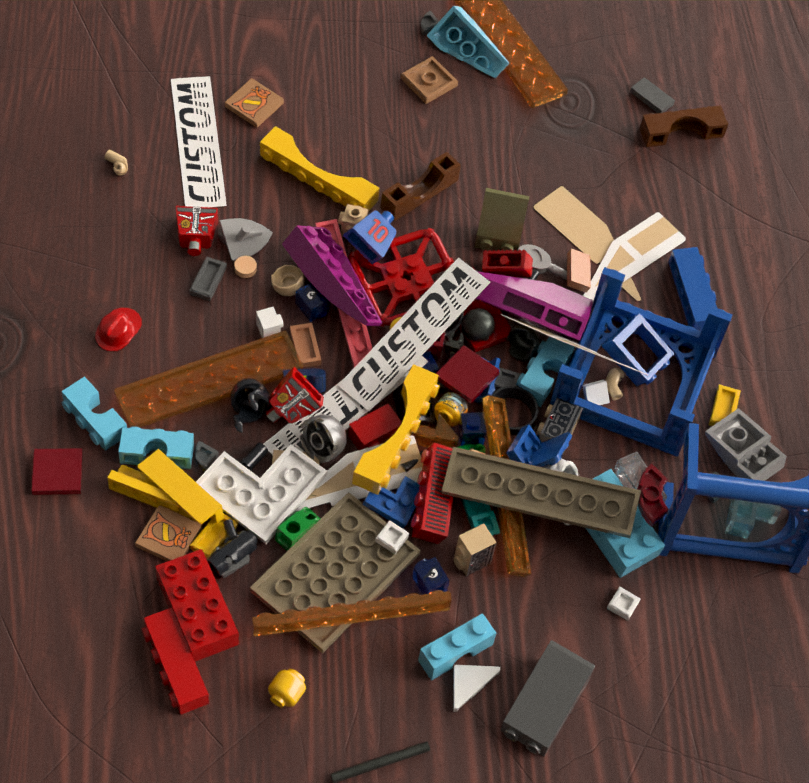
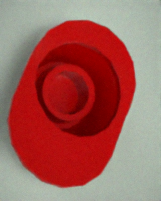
[95,308,142,351]

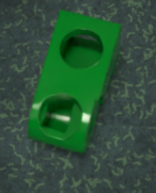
[275,506,321,551]

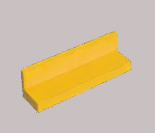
[138,449,224,524]
[107,465,195,521]

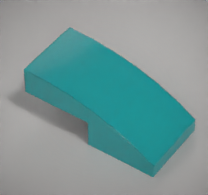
[461,498,500,536]

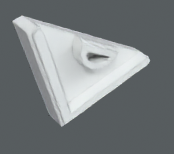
[453,665,500,712]

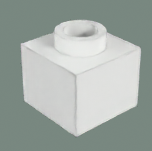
[256,307,283,341]

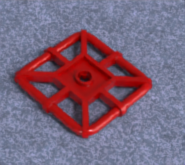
[348,228,454,327]

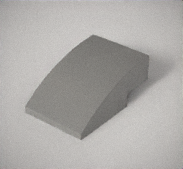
[705,408,787,481]

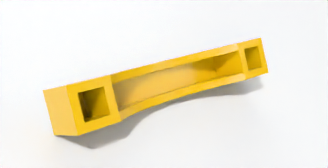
[260,126,379,212]
[352,364,440,495]

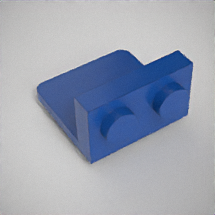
[506,425,572,467]

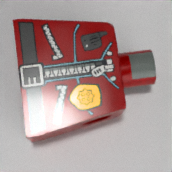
[176,206,218,256]
[266,367,324,424]

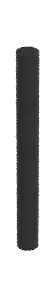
[330,741,430,783]

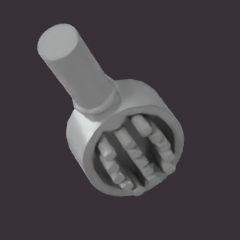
[518,244,567,280]

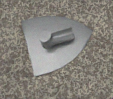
[219,218,273,261]

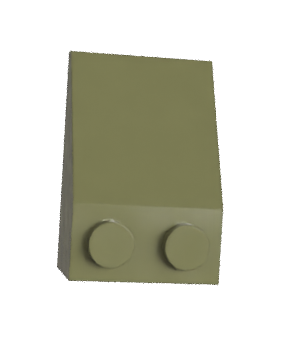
[475,188,530,251]

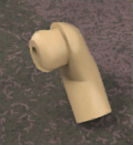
[105,150,128,176]

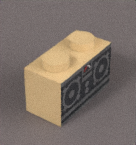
[536,398,583,455]
[454,524,496,576]

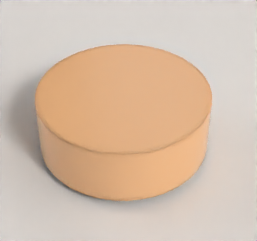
[235,256,257,278]

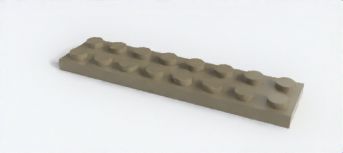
[442,447,641,538]

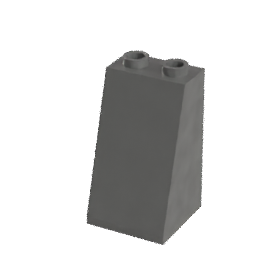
[500,640,595,756]

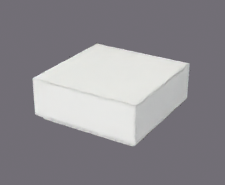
[582,380,610,405]
[375,520,409,554]
[607,587,641,621]

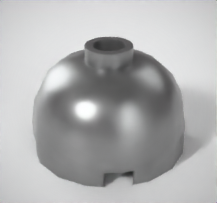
[300,414,346,463]

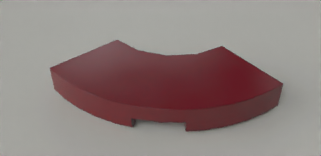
[637,464,669,527]

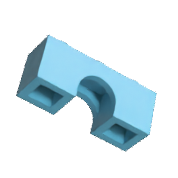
[516,336,575,407]
[61,376,127,451]
[119,427,194,469]
[418,613,496,680]

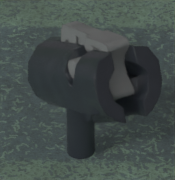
[206,519,258,579]

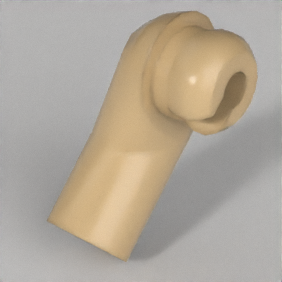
[605,367,624,401]

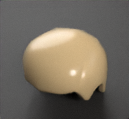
[271,265,305,296]

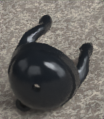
[230,378,272,433]

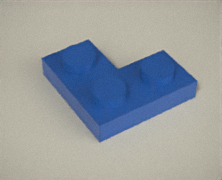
[362,476,420,529]

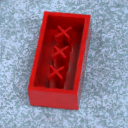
[155,549,239,662]

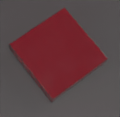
[436,345,500,403]
[32,448,83,495]

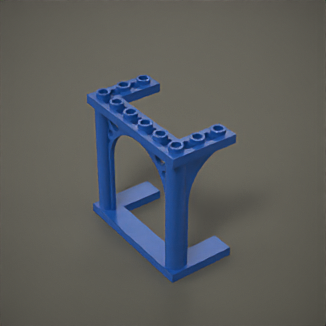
[550,267,732,457]
[658,423,809,574]

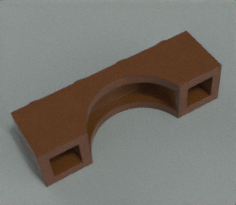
[639,105,729,147]
[380,152,461,222]

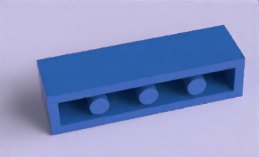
[668,247,718,331]

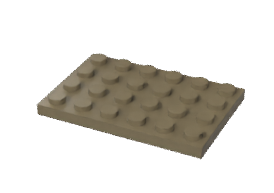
[250,492,421,653]

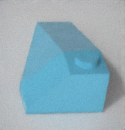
[427,6,509,78]

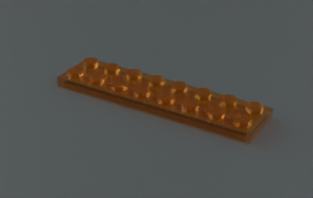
[454,0,568,108]
[114,330,304,428]

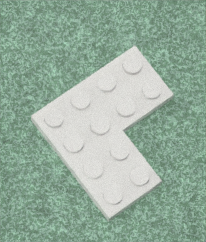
[196,444,328,544]

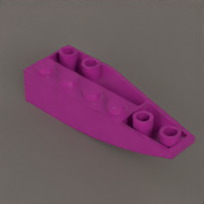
[282,225,382,326]
[475,271,593,341]

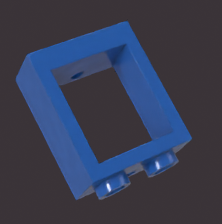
[602,313,674,387]

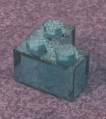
[724,499,781,539]

